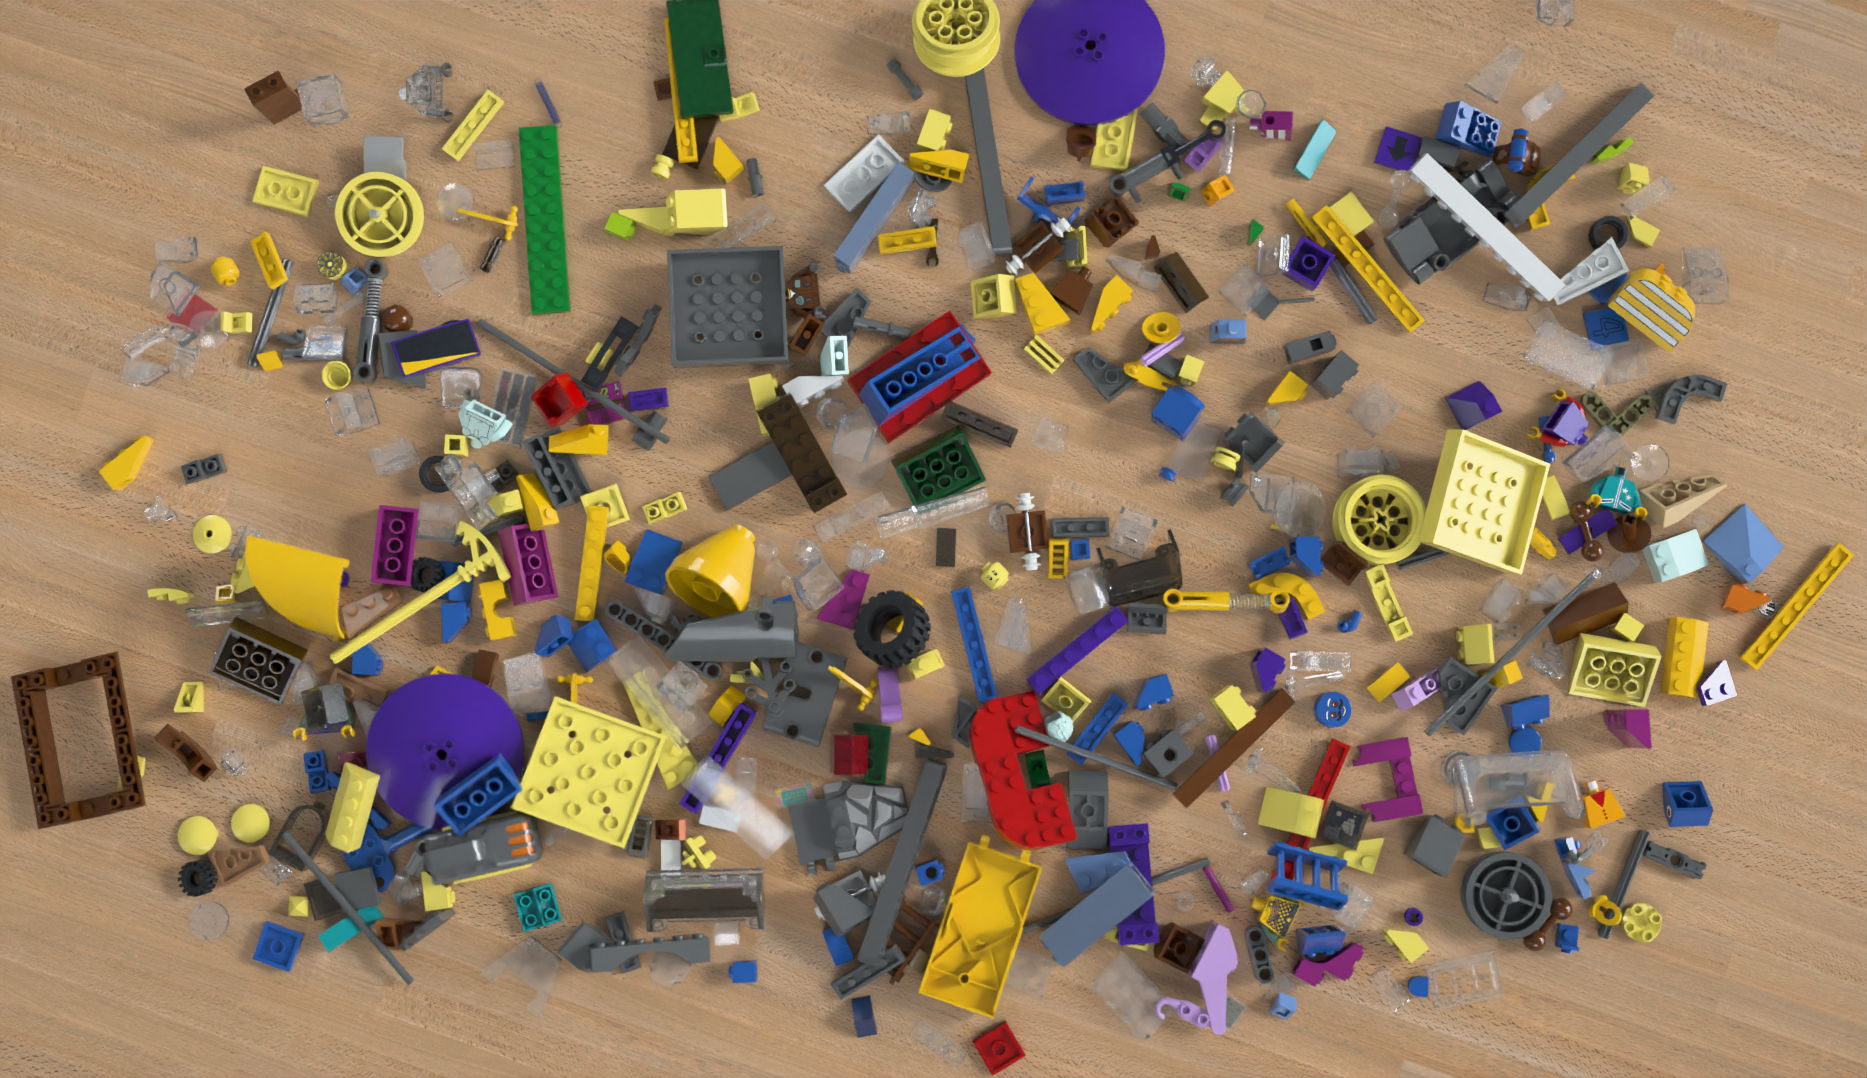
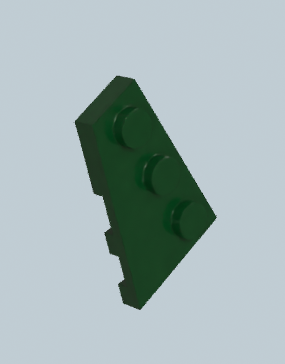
[853,723,892,785]

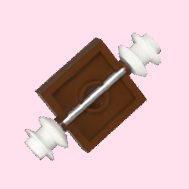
[1005,217,1070,276]
[1006,493,1049,570]

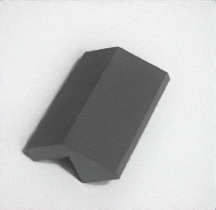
[522,427,592,510]

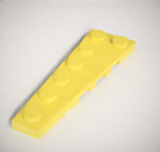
[623,672,701,790]

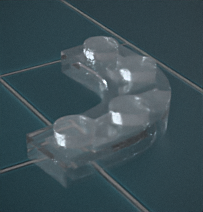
[120,323,197,360]

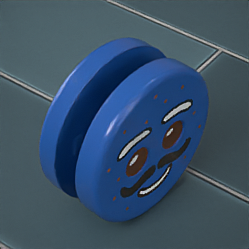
[1314,692,1352,728]

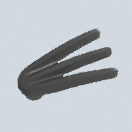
[1566,845,1594,865]

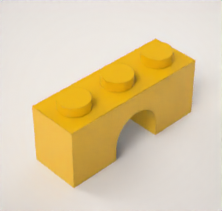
[478,579,517,641]

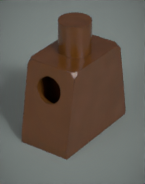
[1050,266,1093,316]

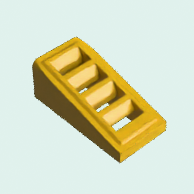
[1048,538,1069,579]

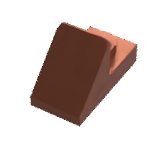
[655,819,686,840]

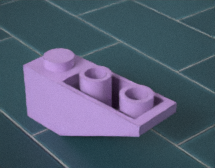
[1391,664,1443,711]

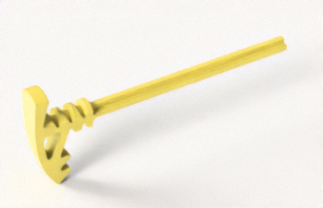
[329,521,512,664]

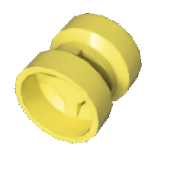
[650,154,674,180]

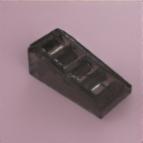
[915,743,954,759]

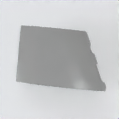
[364,136,407,180]

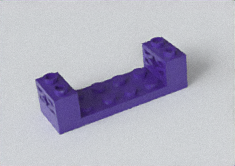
[1108,823,1160,946]

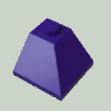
[1445,381,1503,430]

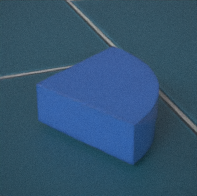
[526,711,549,722]

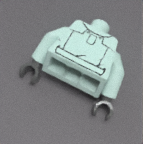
[458,388,521,448]

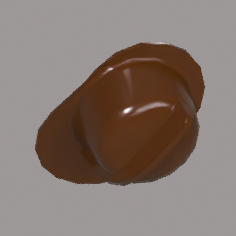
[1066,125,1096,162]

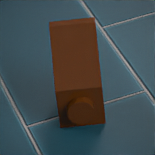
[788,313,825,356]

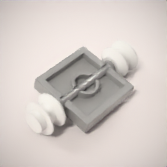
[814,870,886,921]

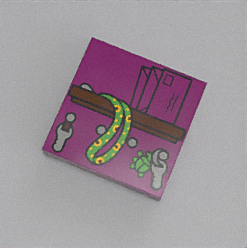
[582,381,626,425]

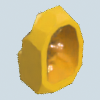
[603,540,632,574]

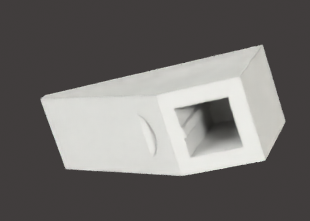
[782,376,844,408]

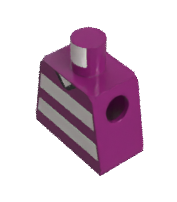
[1250,111,1293,141]

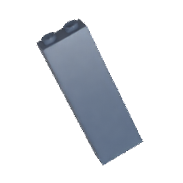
[833,162,914,274]
[1039,862,1156,967]

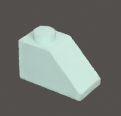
[820,336,849,376]

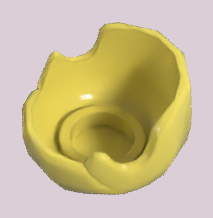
[321,361,351,390]

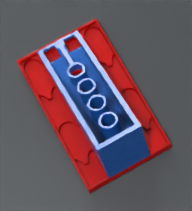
[847,310,992,444]

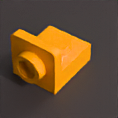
[1201,175,1235,206]

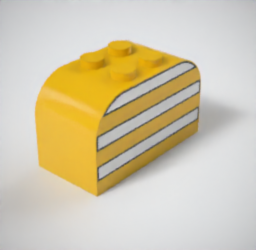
[1608,268,1695,353]

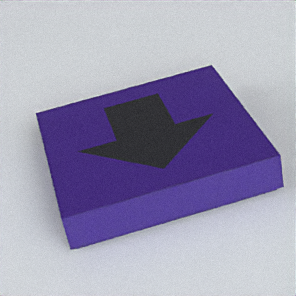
[1374,126,1422,175]

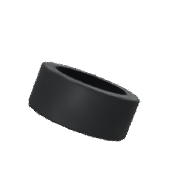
[1588,216,1628,250]
[419,456,458,493]

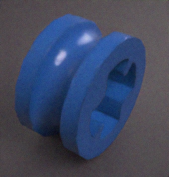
[1159,466,1178,482]

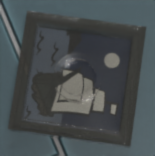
[1319,800,1369,851]

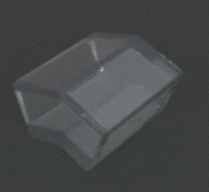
[714,921,740,946]

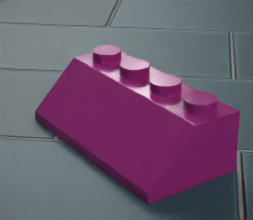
[371,505,419,586]
[498,524,558,606]

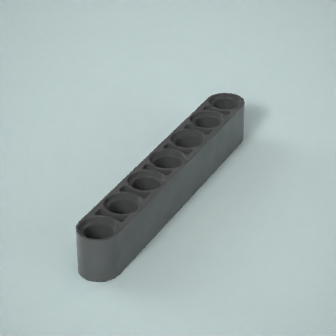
[605,601,723,679]

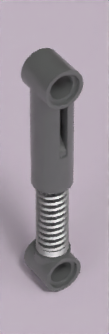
[353,259,388,384]

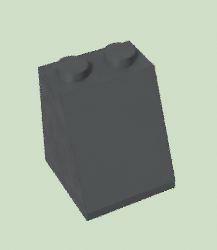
[1403,814,1465,878]

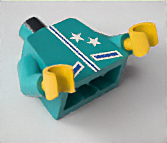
[1586,467,1647,520]

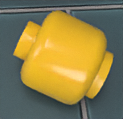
[210,256,240,286]

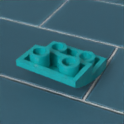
[513,883,562,932]

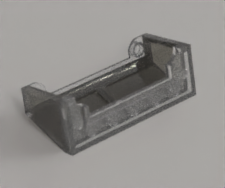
[643,868,765,932]

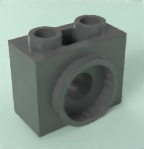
[1142,728,1194,778]

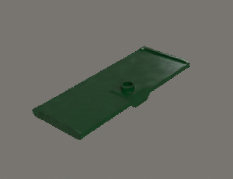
[666,0,733,119]

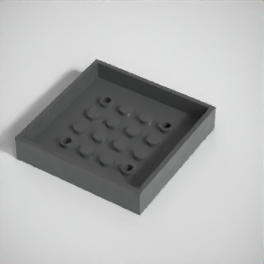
[667,246,788,368]

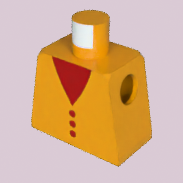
[1579,780,1625,829]

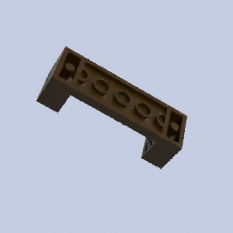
[756,392,847,513]

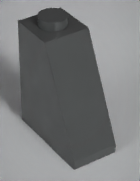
[813,883,873,938]

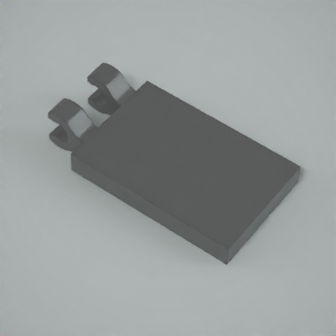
[788,798,838,876]

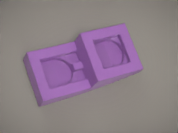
[1184,139,1223,173]

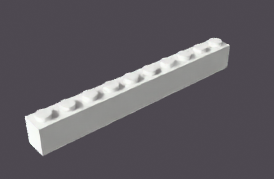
[1408,153,1565,301]

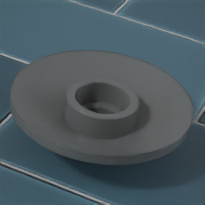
[915,171,952,192]

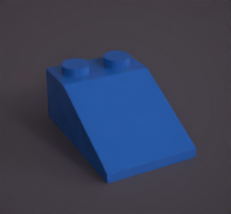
[624,529,683,596]
[1296,924,1346,957]

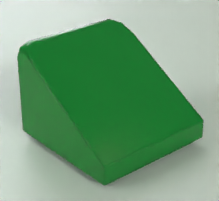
[1248,219,1264,246]

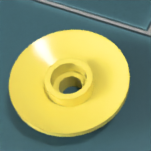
[193,515,232,553]

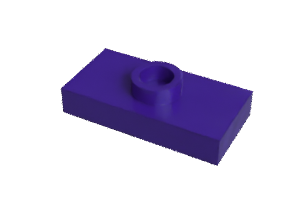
[628,387,669,412]
[1276,597,1308,640]

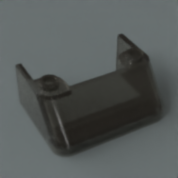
[1096,529,1183,606]

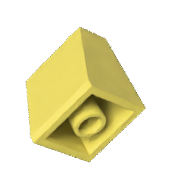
[666,189,727,235]

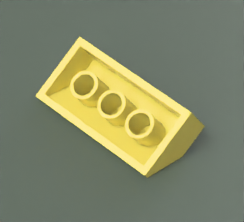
[325,762,380,853]

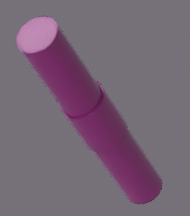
[1202,865,1235,913]

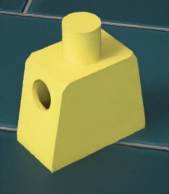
[1201,71,1249,118]
[904,649,945,681]

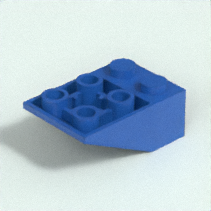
[1435,101,1502,157]

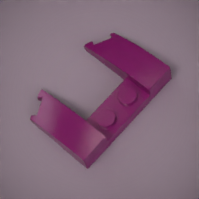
[1352,737,1423,822]

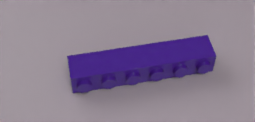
[1026,606,1128,694]
[680,703,758,814]

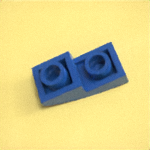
[304,750,331,794]

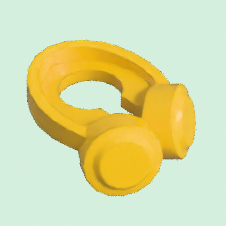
[1589,895,1622,926]

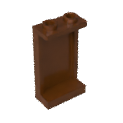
[244,71,308,125]

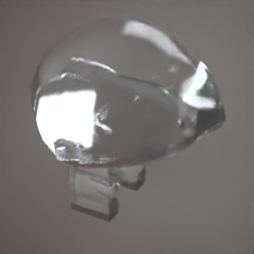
[388,871,424,905]

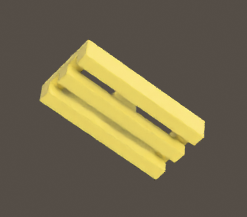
[1024,335,1065,375]

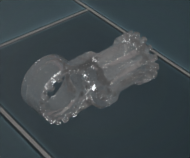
[1525,652,1568,680]

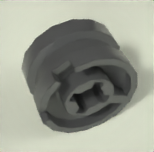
[1220,477,1249,507]

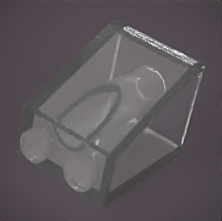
[961,762,992,823]

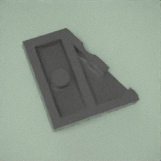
[952,695,979,749]

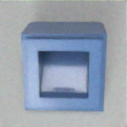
[341,267,368,296]
[1270,992,1297,1020]

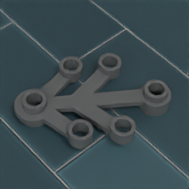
[742,658,796,718]

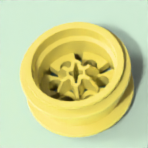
[912,0,1000,77]
[1332,475,1426,566]

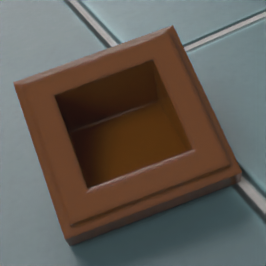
[1145,235,1160,260]

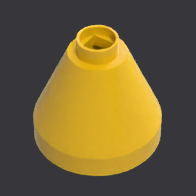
[665,524,755,618]

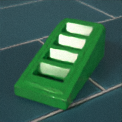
[1168,182,1191,202]

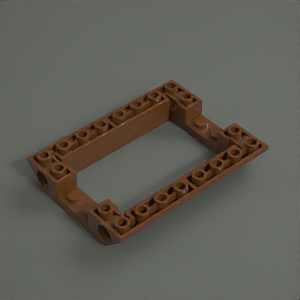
[11,652,146,829]

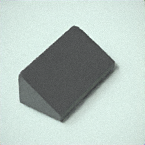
[1418,136,1459,169]
[1143,344,1182,378]

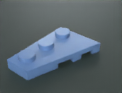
[1065,851,1131,894]

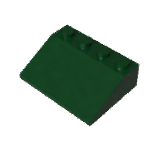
[890,426,986,515]

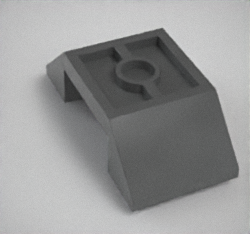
[1066,770,1109,850]

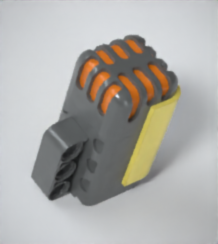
[423,810,543,886]

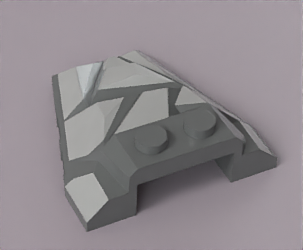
[823,781,908,861]

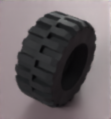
[853,590,931,668]

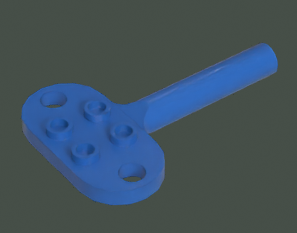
[341,822,435,892]

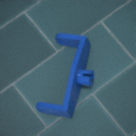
[1017,176,1080,231]

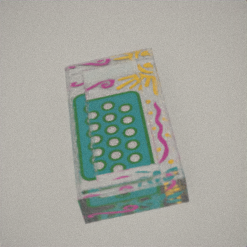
[773,781,815,809]

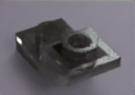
[476,460,519,500]

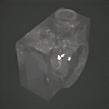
[655,661,708,713]

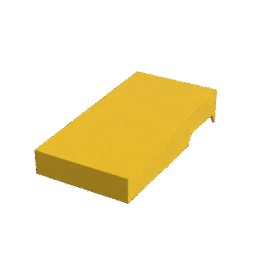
[919,834,1043,1018]

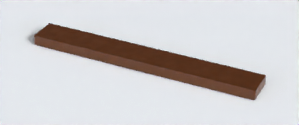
[1172,688,1295,808]

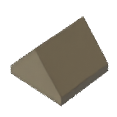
[908,949,931,973]

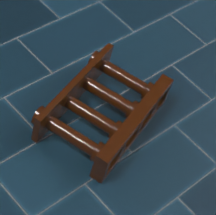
[854,895,938,985]

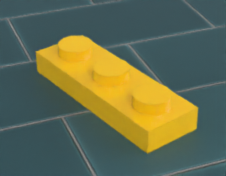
[878,226,937,255]
[250,232,288,290]

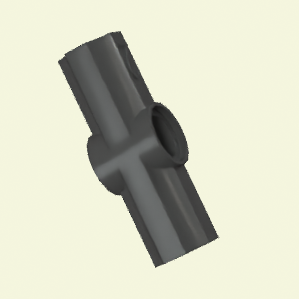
[1140,102,1189,149]

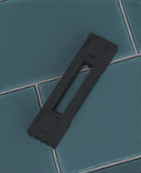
[581,316,638,391]

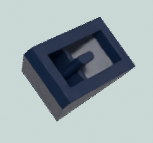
[851,995,877,1038]

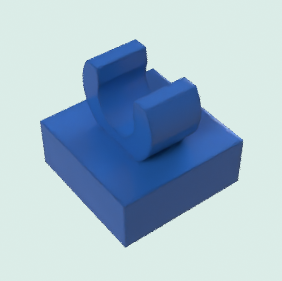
[1554,837,1581,858]

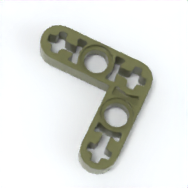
[1580,392,1653,438]

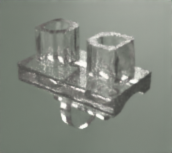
[904,189,937,228]
[228,526,262,560]

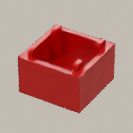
[530,372,588,428]

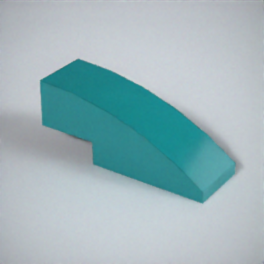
[318,906,384,952]

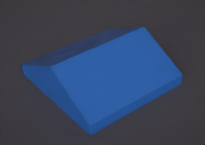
[437,561,474,603]

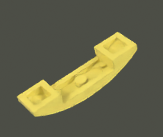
[1365,564,1413,642]

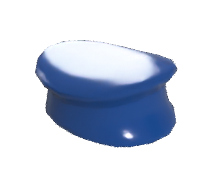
[1509,725,1542,760]

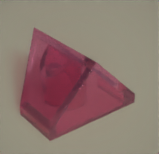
[337,751,367,778]

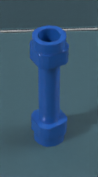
[1538,416,1556,463]

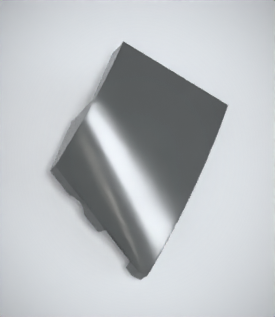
[378,330,426,389]

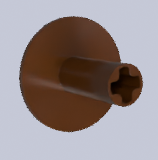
[1607,513,1651,553]

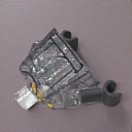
[399,63,453,122]

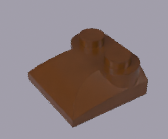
[1153,922,1205,974]

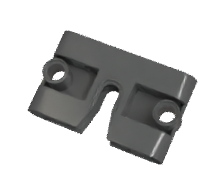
[763,642,847,748]

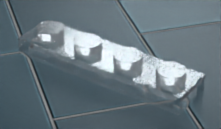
[185,599,269,628]

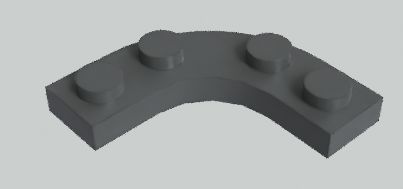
[614,304,662,377]
[1655,375,1727,425]

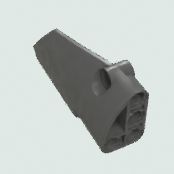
[664,597,799,662]

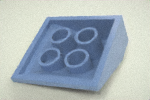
[1702,504,1784,584]

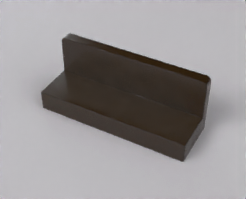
[1153,252,1209,313]

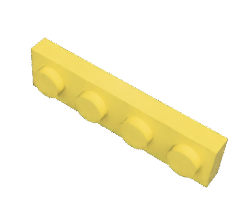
[442,90,504,162]

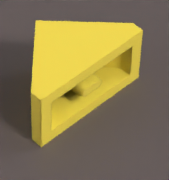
[174,682,204,713]

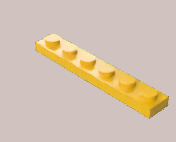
[575,505,609,622]

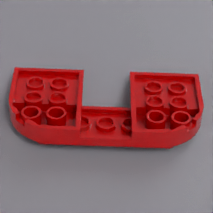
[969,690,1077,851]

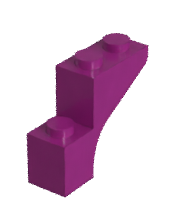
[1291,942,1364,987]

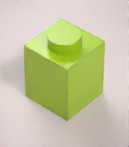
[604,212,636,242]

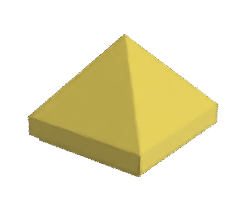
[288,896,309,917]

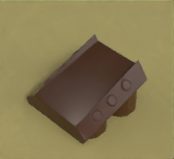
[1085,195,1139,248]

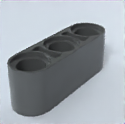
[1244,925,1274,984]

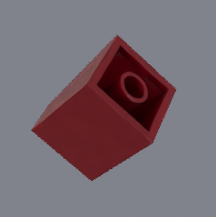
[830,734,868,775]

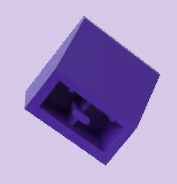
[1250,647,1286,693]

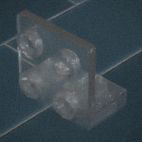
[1317,874,1375,931]

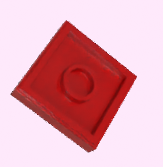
[972,1021,1026,1076]

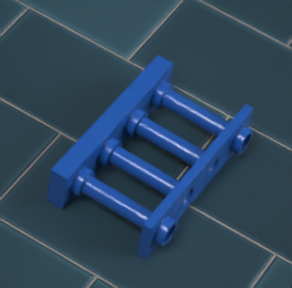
[1267,842,1348,910]

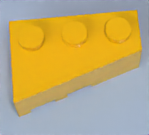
[1014,273,1071,336]

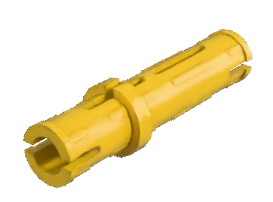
[1285,198,1328,248]

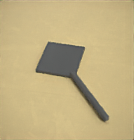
[1247,286,1315,320]

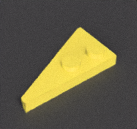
[1308,838,1384,874]

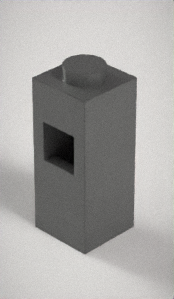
[1283,330,1337,365]

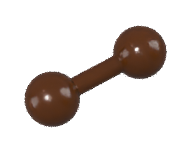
[1569,501,1604,562]
[1523,898,1572,952]

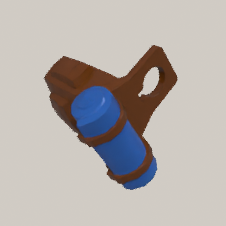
[1492,128,1541,177]

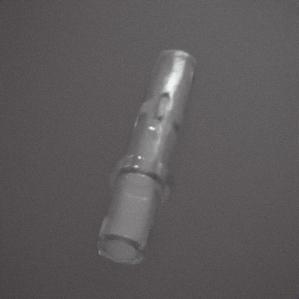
[1219,118,1237,177]

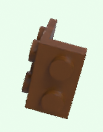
[1320,541,1370,586]

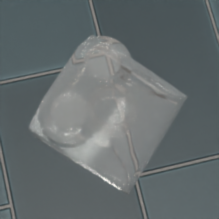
[441,367,483,408]

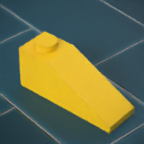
[907,150,969,183]
[549,424,608,455]
[516,473,559,531]

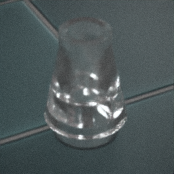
[1239,869,1269,896]

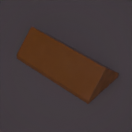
[1542,582,1628,645]

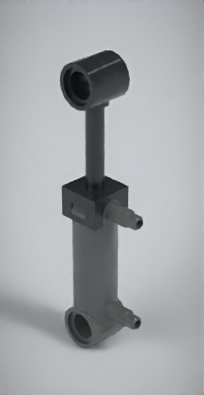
[1110,120,1226,203]

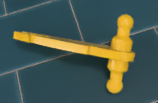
[456,205,518,241]
[1123,360,1178,393]
[828,666,878,711]
[556,673,593,735]

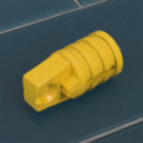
[1530,526,1557,560]

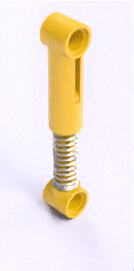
[1162,589,1290,613]

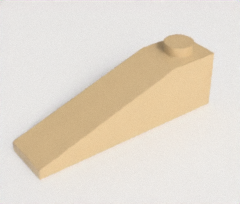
[1639,474,1727,528]

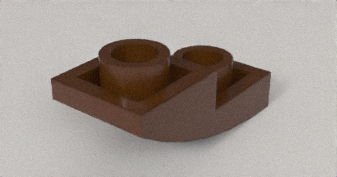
[472,649,499,687]

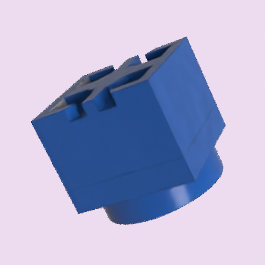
[1151,385,1205,442]

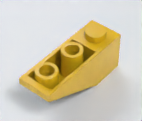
[1090,275,1133,334]
[99,435,154,491]

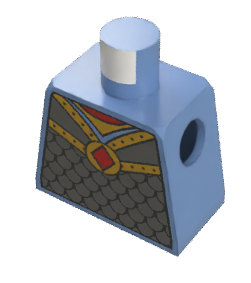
[1210,319,1246,344]

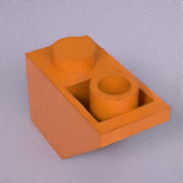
[1721,583,1771,615]

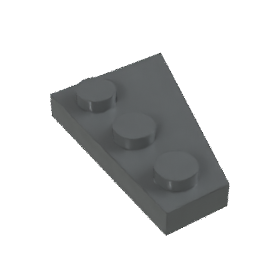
[820,288,871,350]
[1072,347,1138,404]

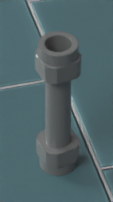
[886,58,924,101]

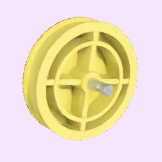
[335,172,424,257]

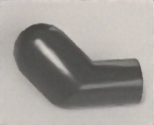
[277,329,307,346]

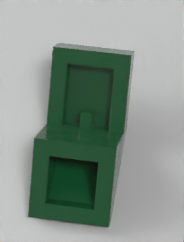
[1025,750,1051,789]

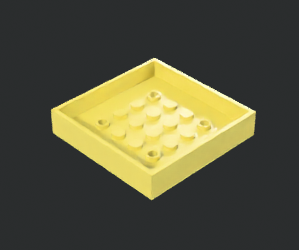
[1418,430,1550,575]
[512,696,666,849]

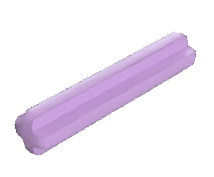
[1140,333,1185,366]
[1205,735,1230,792]

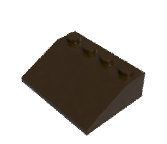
[208,617,308,705]

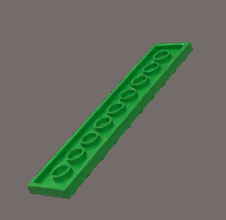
[518,125,571,315]

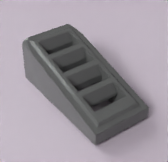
[626,815,653,858]

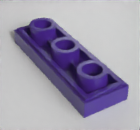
[1558,508,1618,555]

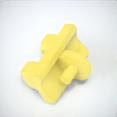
[682,835,716,872]

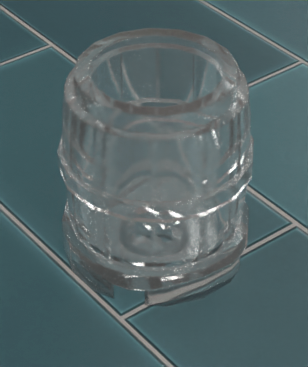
[1062,563,1110,615]

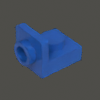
[1555,923,1580,954]

